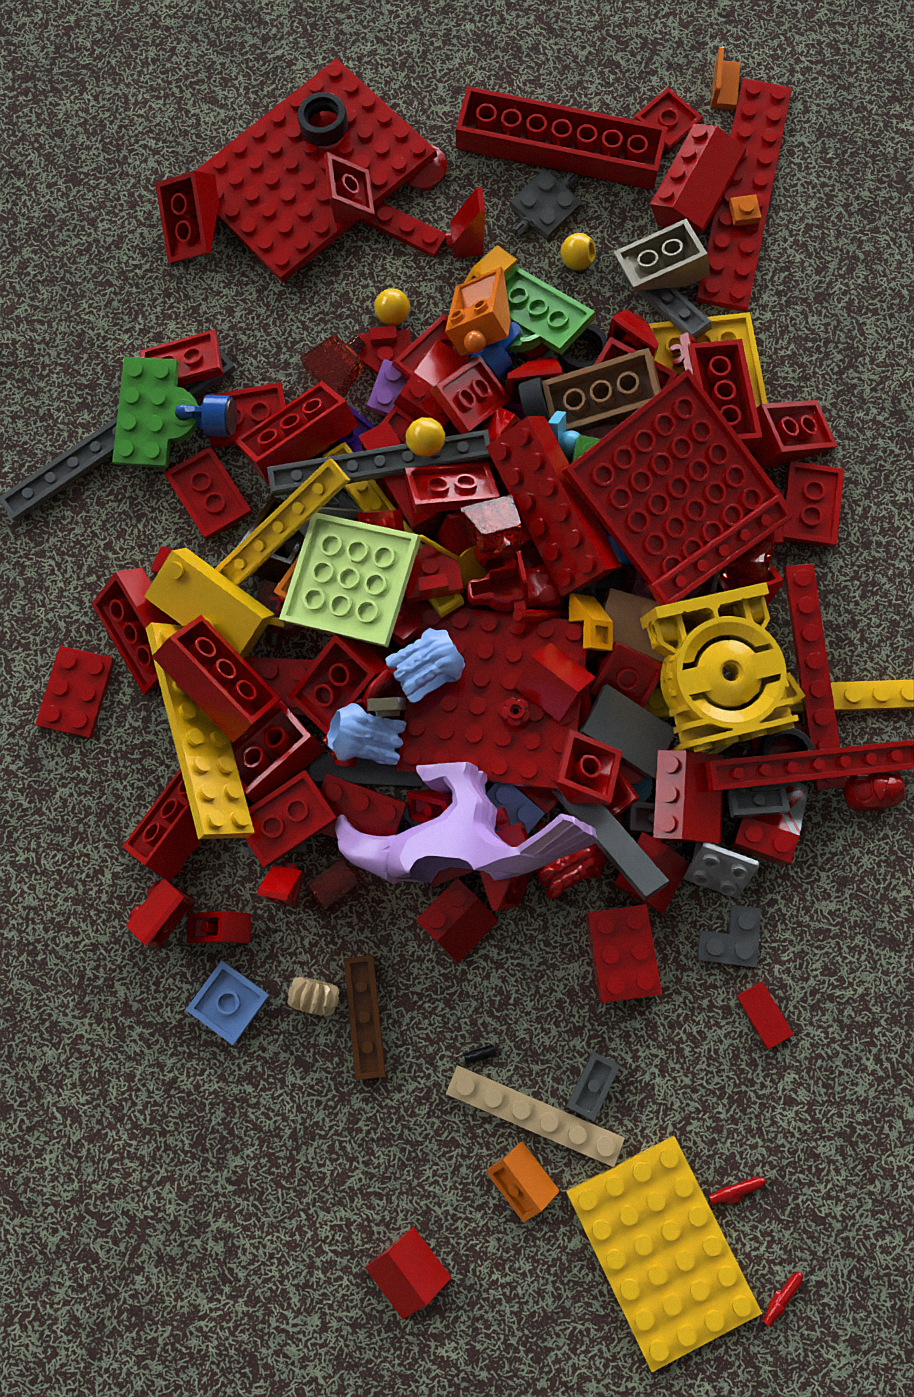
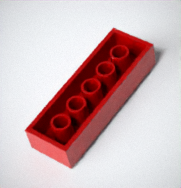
[486,416,621,597]

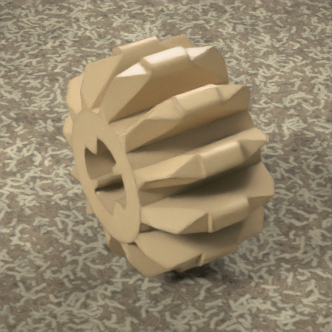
[287,977,339,1016]

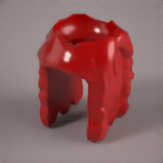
[533,843,607,899]

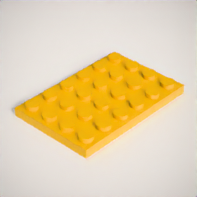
[566,1136,762,1372]

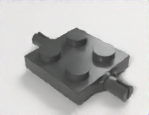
[509,168,582,240]

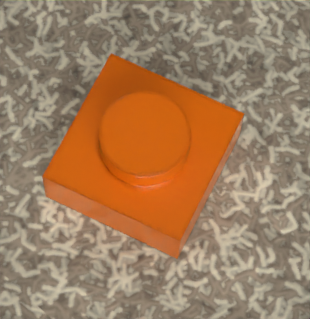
[729,194,761,226]

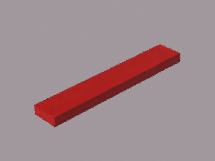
[647,494,794,606]

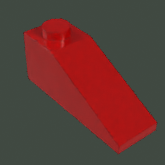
[446,187,485,258]
[257,862,305,908]

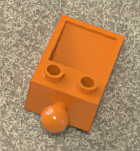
[445,267,511,356]

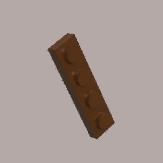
[344,955,386,1080]

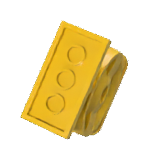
[640,582,799,752]

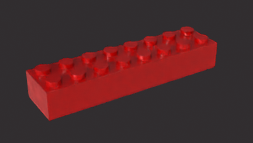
[456,86,668,190]

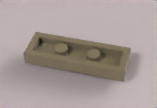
[367,697,407,717]

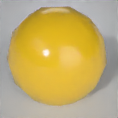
[560,233,596,271]
[374,288,411,326]
[406,417,445,457]

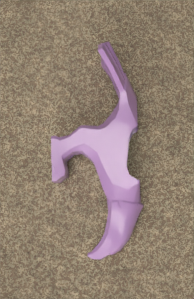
[335,762,597,884]

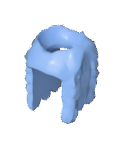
[385,628,465,703]
[327,703,406,765]

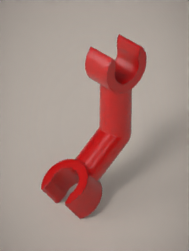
[354,664,397,714]

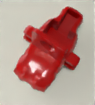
[466,551,560,612]

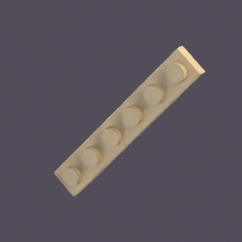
[446,1065,625,1167]

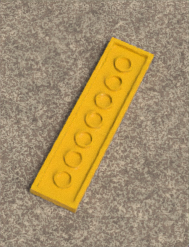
[146,622,255,839]

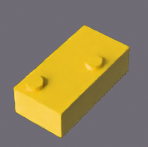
[144,548,275,659]

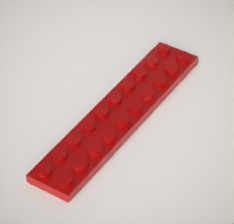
[695,78,792,312]

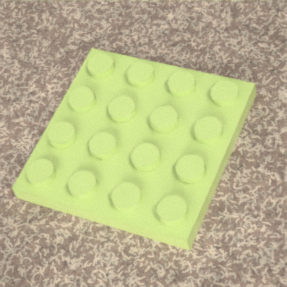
[279,513,421,648]

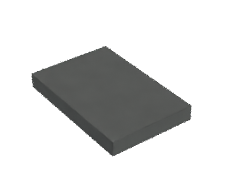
[579,684,675,779]

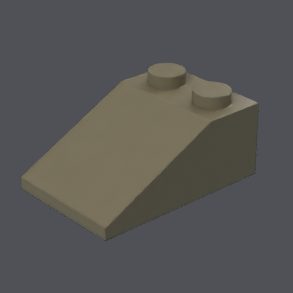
[614,219,710,291]

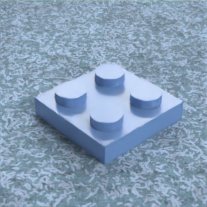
[186,960,270,1045]

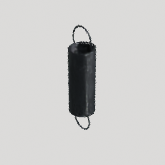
[456,1043,504,1066]

